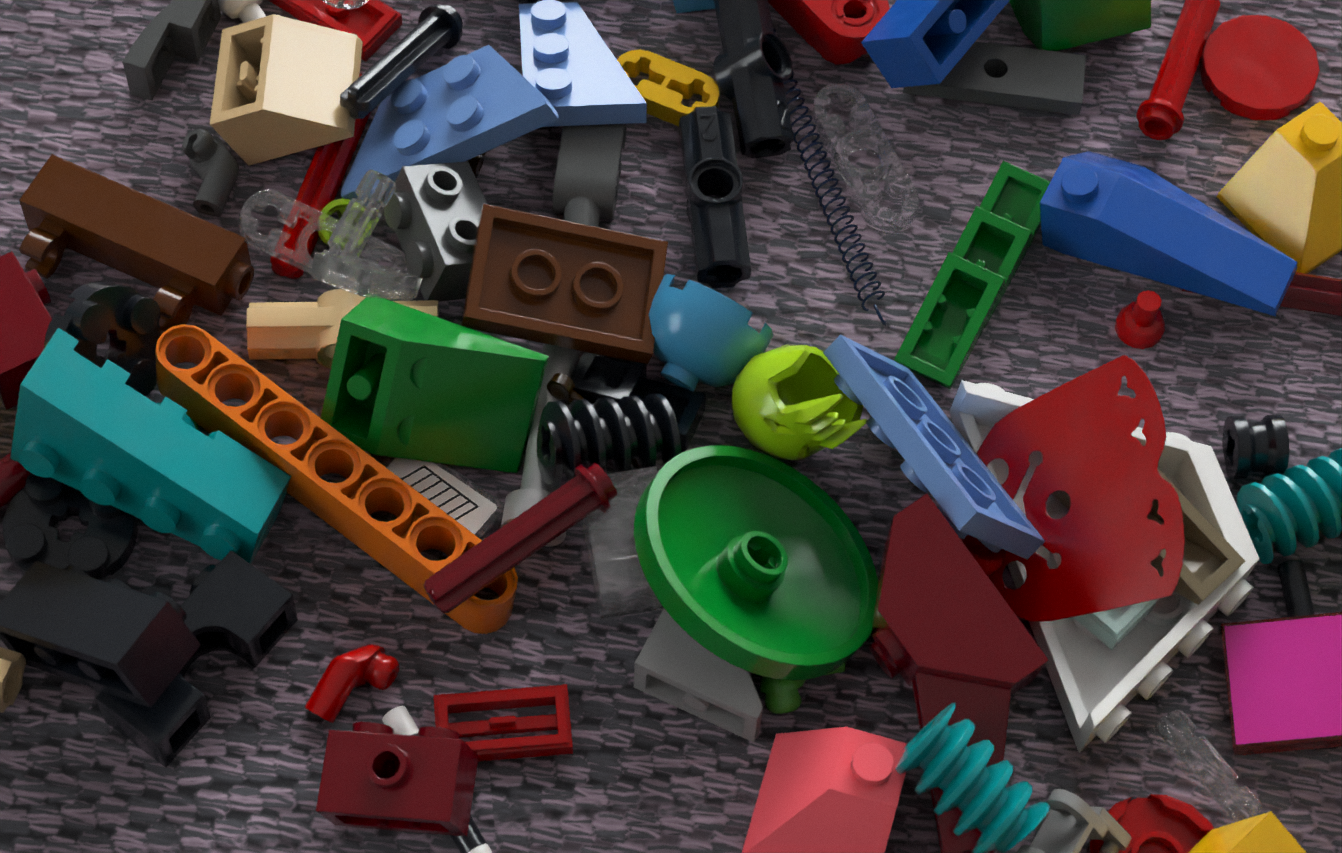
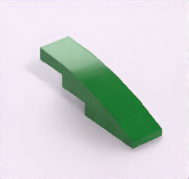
[894,161,1050,389]

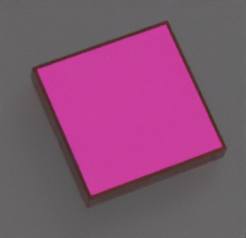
[1221,612,1342,755]

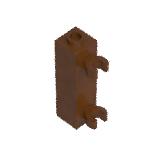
[19,154,254,331]

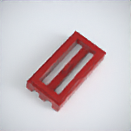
[433,684,573,761]

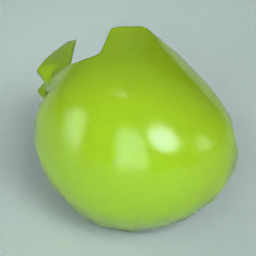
[732,345,867,460]

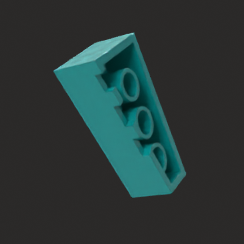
[10,328,291,564]

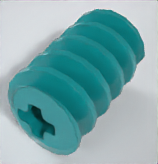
[1236,448,1342,564]
[895,703,1050,853]

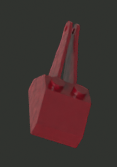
[869,494,1049,853]

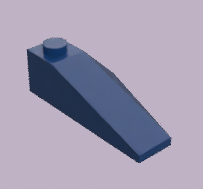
[1039,151,1297,316]

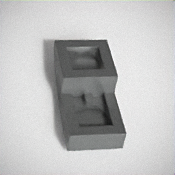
[122,0,221,101]

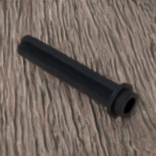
[340,4,463,119]

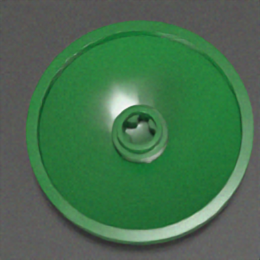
[634,445,879,680]

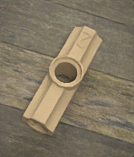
[246,288,439,369]

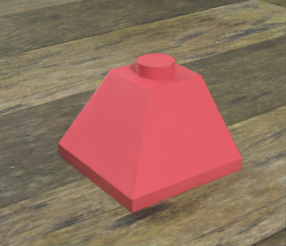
[742,727,908,853]

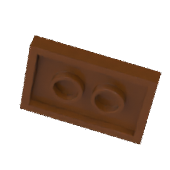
[461,203,668,364]

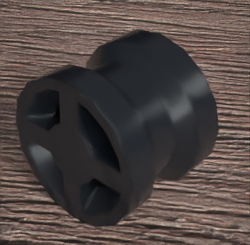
[1222,415,1289,479]

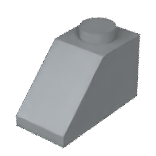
[634,609,763,742]

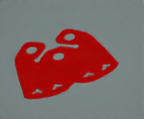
[976,355,1185,621]

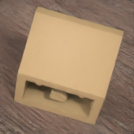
[210,14,363,166]

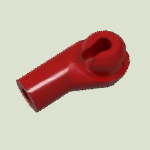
[304,644,400,723]

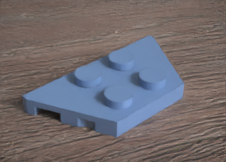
[341,45,558,208]

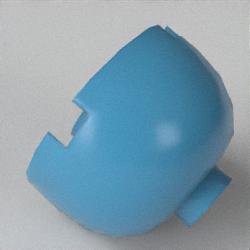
[649,274,774,391]

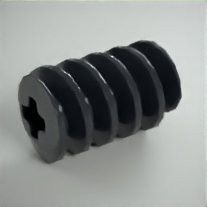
[537,394,681,484]

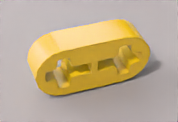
[617,49,720,126]

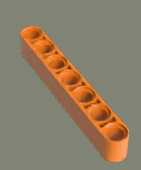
[155,324,518,634]

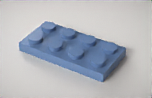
[823,334,1045,559]

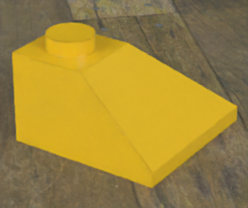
[1217,101,1342,274]

